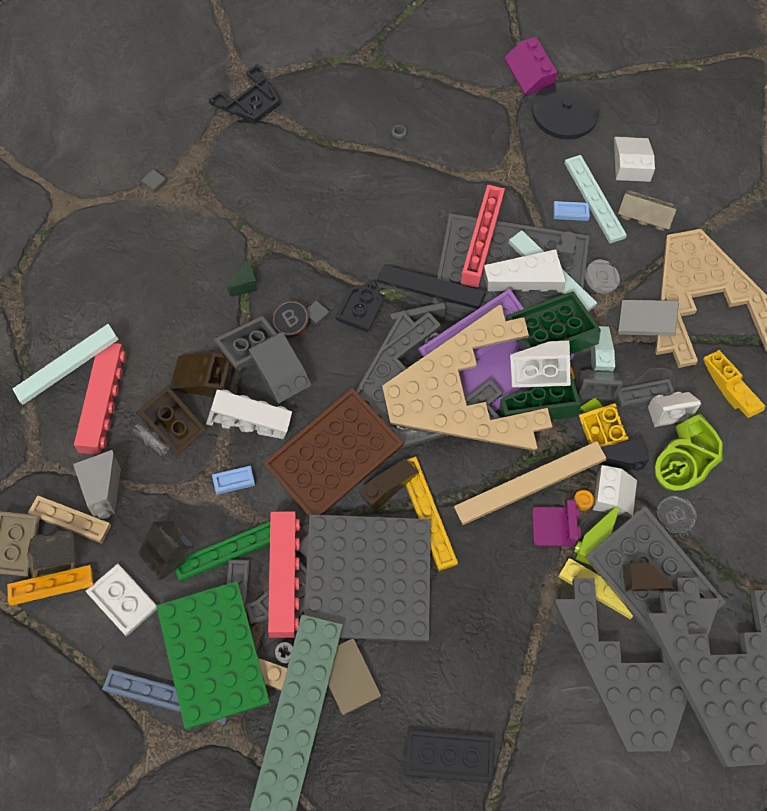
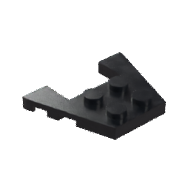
[209,64,280,123]

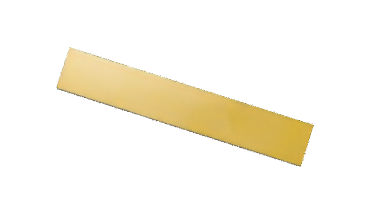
[398,457,458,571]

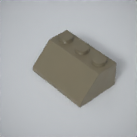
[618,189,677,231]

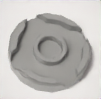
[585,259,620,294]

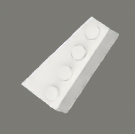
[484,250,566,291]
[206,389,292,439]

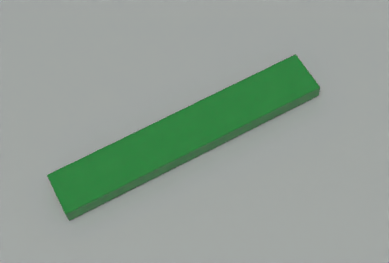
[172,521,271,582]

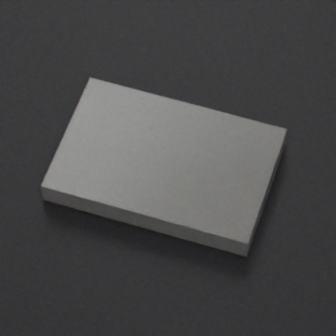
[618,300,679,336]

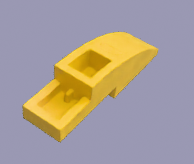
[703,350,765,418]

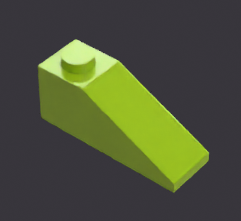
[574,507,619,566]

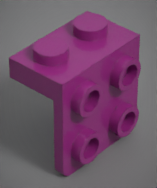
[532,500,581,547]

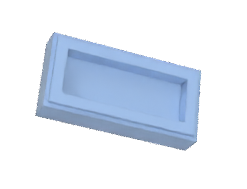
[553,201,590,221]
[212,465,255,495]

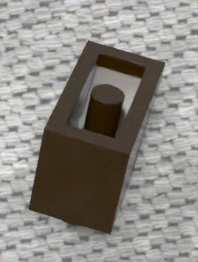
[623,560,673,592]

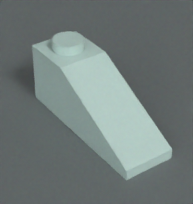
[591,326,615,372]

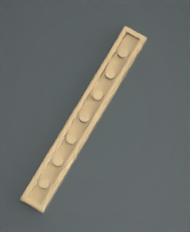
[454,441,606,525]

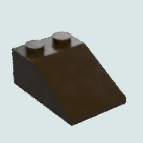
[136,386,206,455]

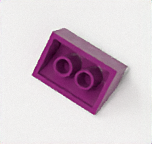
[504,37,557,95]

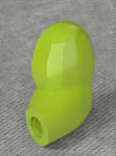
[654,414,723,491]

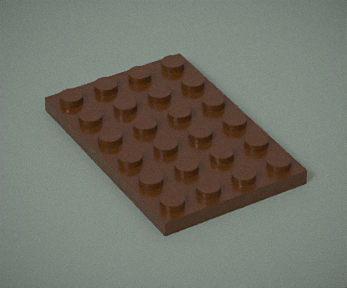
[263,388,404,516]

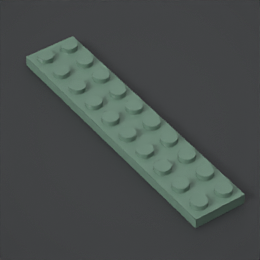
[250,615,343,811]

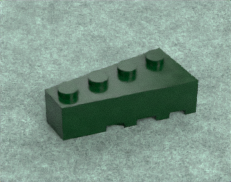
[499,373,581,420]

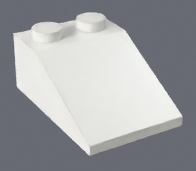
[614,137,655,182]
[510,341,570,387]

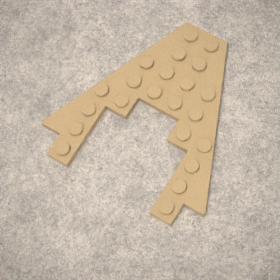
[655,229,767,368]
[382,305,552,450]

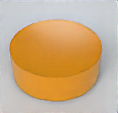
[573,490,594,511]

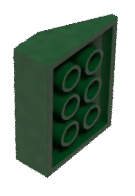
[506,291,601,355]

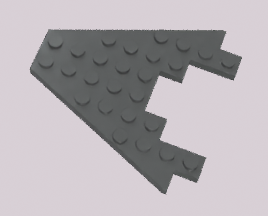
[645,590,767,767]

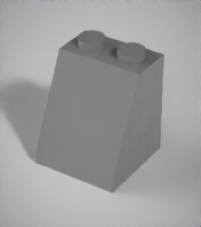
[73,450,121,520]

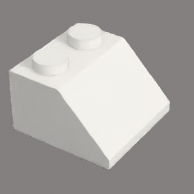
[648,392,701,427]
[593,465,637,517]

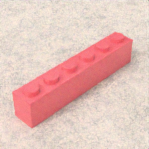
[461,185,505,288]
[74,343,126,455]
[268,512,300,638]

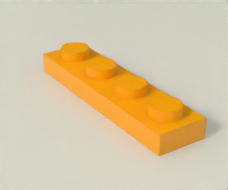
[7,565,94,606]

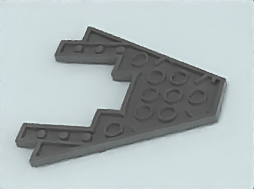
[356,311,503,449]
[554,578,720,752]

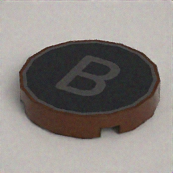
[272,301,310,337]

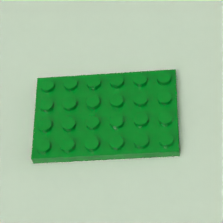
[156,581,270,730]

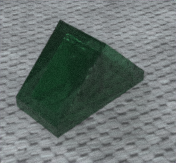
[227,259,257,297]

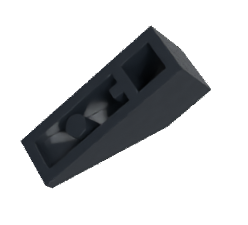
[599,438,649,471]

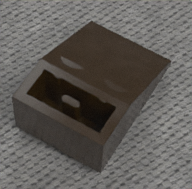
[170,352,234,397]

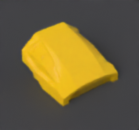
[579,403,629,447]

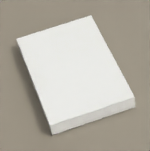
[86,564,157,637]

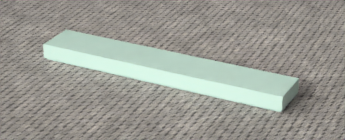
[565,155,627,243]
[508,231,597,312]
[13,324,119,405]

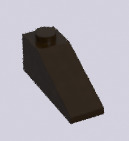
[358,458,419,512]

